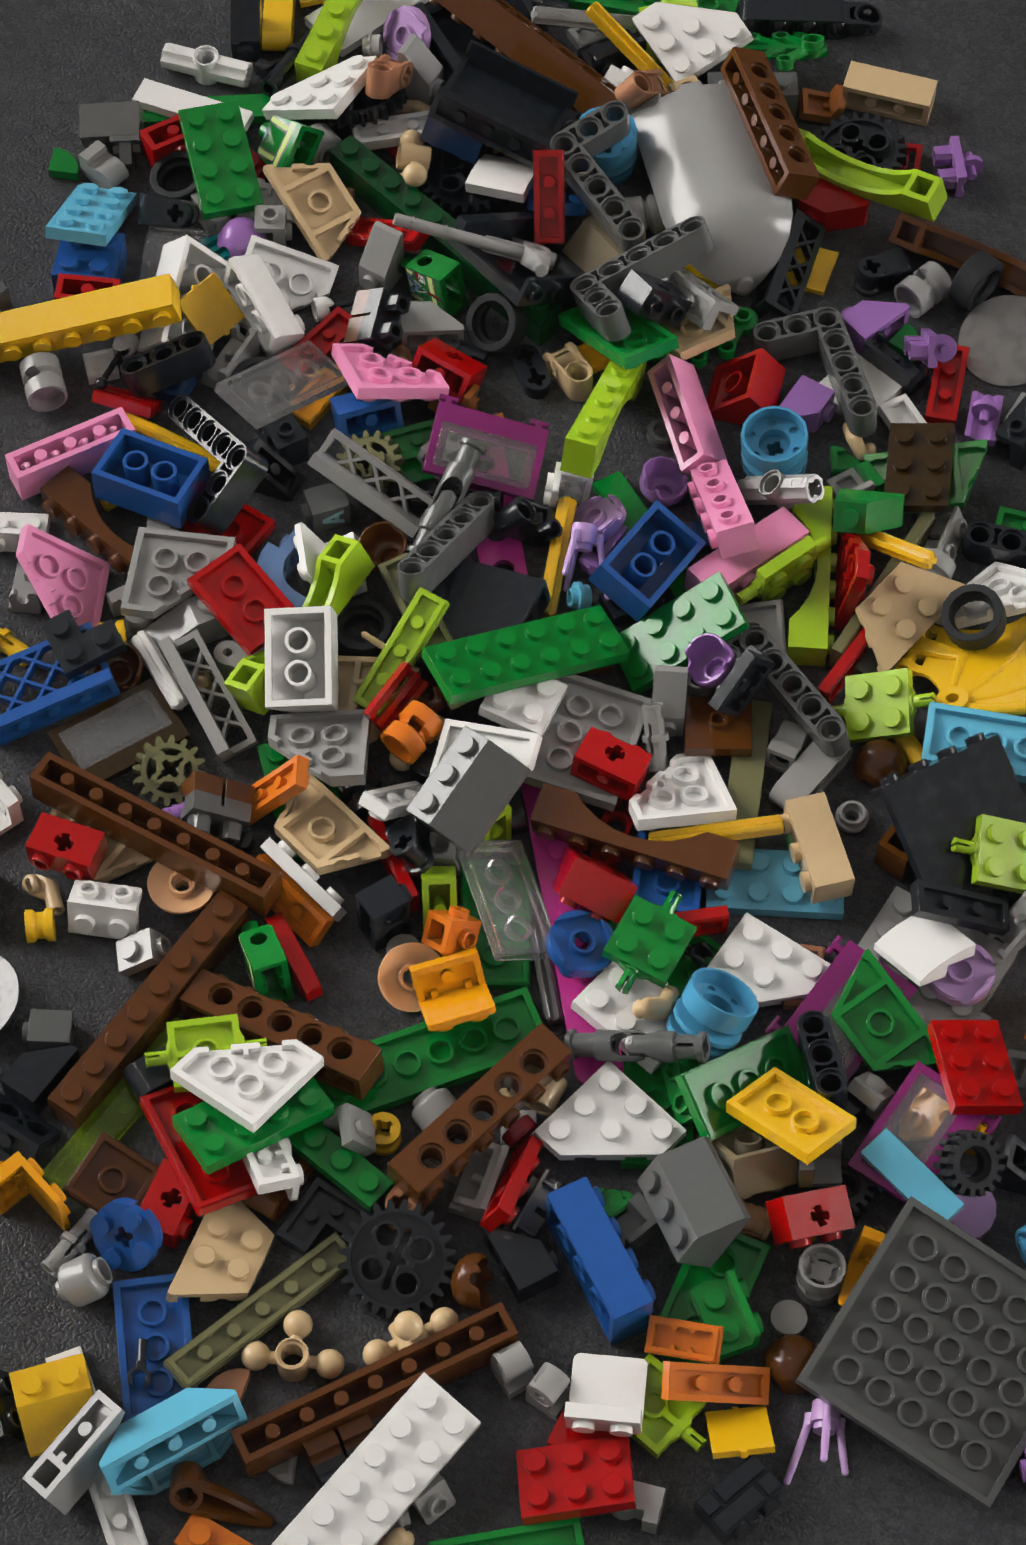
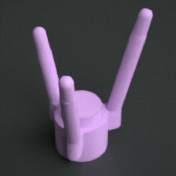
[562,522,610,600]
[783,1398,849,1485]

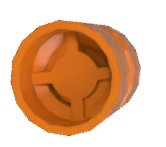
[380,700,444,764]

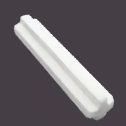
[131,630,189,711]

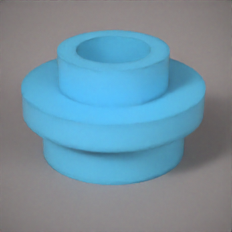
[566,581,592,611]

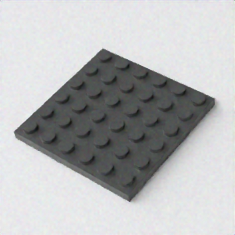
[795,1196,1026,1510]

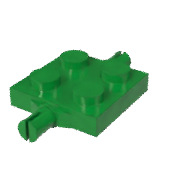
[602,891,697,994]

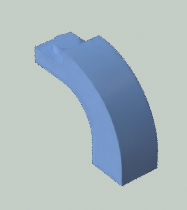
[257,529,306,607]

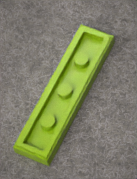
[352,587,450,716]

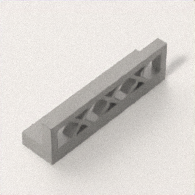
[661,268,740,331]
[307,428,436,538]
[157,629,258,762]

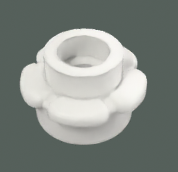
[362,32,383,58]

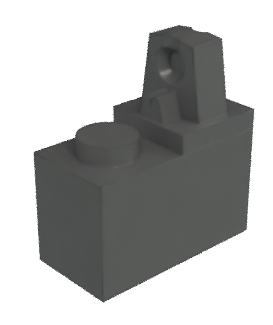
[79,101,144,171]

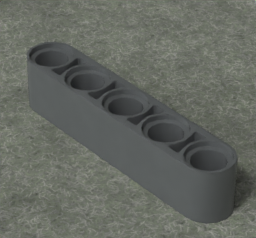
[397,491,495,601]

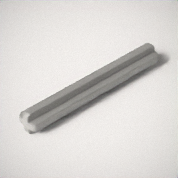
[530,6,637,33]

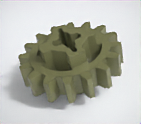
[336,430,405,495]
[131,735,206,808]

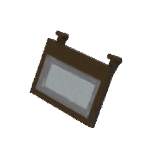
[47,678,195,782]

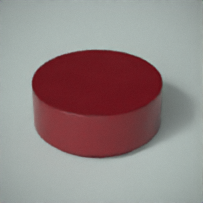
[501,1114,537,1148]

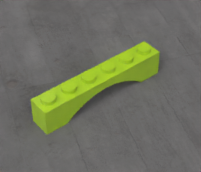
[294,0,363,83]
[799,128,948,223]
[560,360,647,479]
[786,486,837,667]
[224,534,375,715]

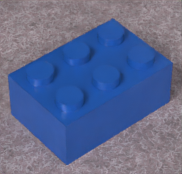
[91,428,210,529]
[588,500,706,622]

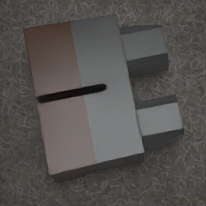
[180,770,255,847]

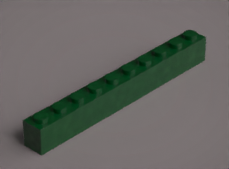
[329,135,562,347]

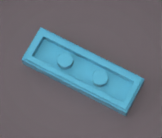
[860,1128,965,1221]

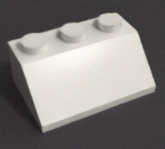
[224,254,305,358]
[264,606,339,713]

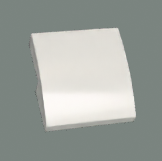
[465,154,534,203]
[874,916,976,987]

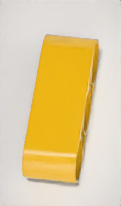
[262,0,296,52]

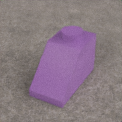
[841,300,911,356]
[780,375,836,433]

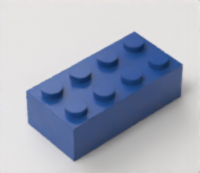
[546,1177,656,1346]

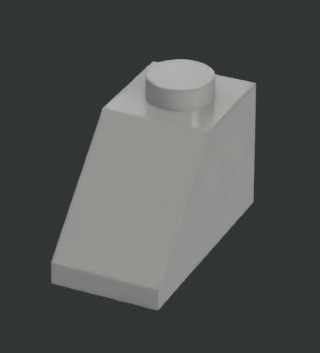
[398,33,446,106]
[358,221,404,292]
[401,301,464,351]
[652,665,688,737]

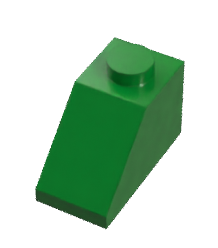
[833,488,905,534]

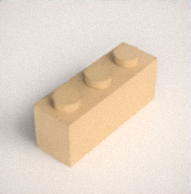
[843,61,938,126]
[781,792,855,904]

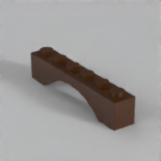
[888,212,1026,297]
[40,465,196,611]
[530,783,740,891]

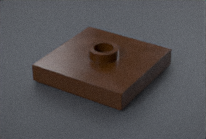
[685,697,752,757]
[62,1131,159,1231]

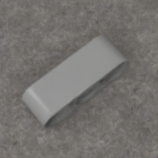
[768,734,853,810]

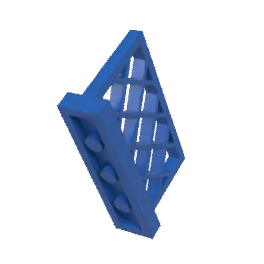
[0,621,121,746]

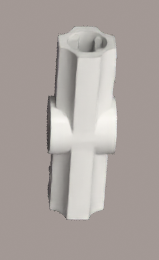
[160,43,253,88]

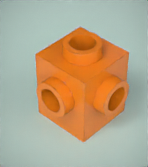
[421,905,482,956]

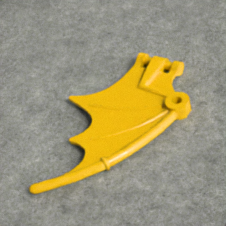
[894,615,1026,715]

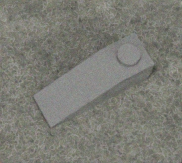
[128,596,230,667]
[22,1389,125,1515]

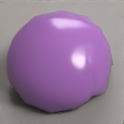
[217,216,267,257]
[639,456,687,507]
[685,633,736,688]

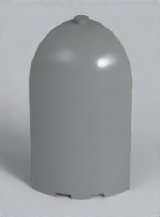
[630,80,793,296]

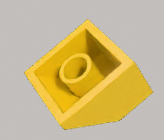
[9,1353,94,1458]

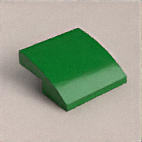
[382,419,436,484]

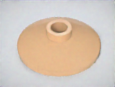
[147,862,214,914]
[378,942,440,1012]

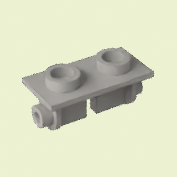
[924,506,968,561]

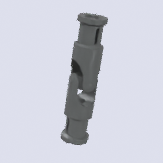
[406,437,487,553]
[564,1029,710,1063]

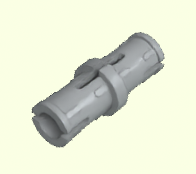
[641,702,669,773]
[40,1208,97,1278]

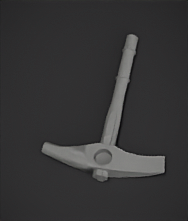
[393,213,557,277]

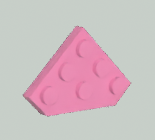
[331,343,450,402]
[16,524,110,628]

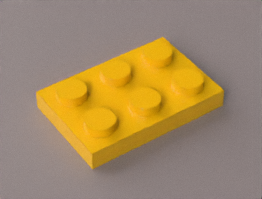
[726,1067,856,1165]

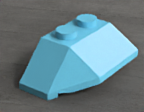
[99,1388,249,1495]

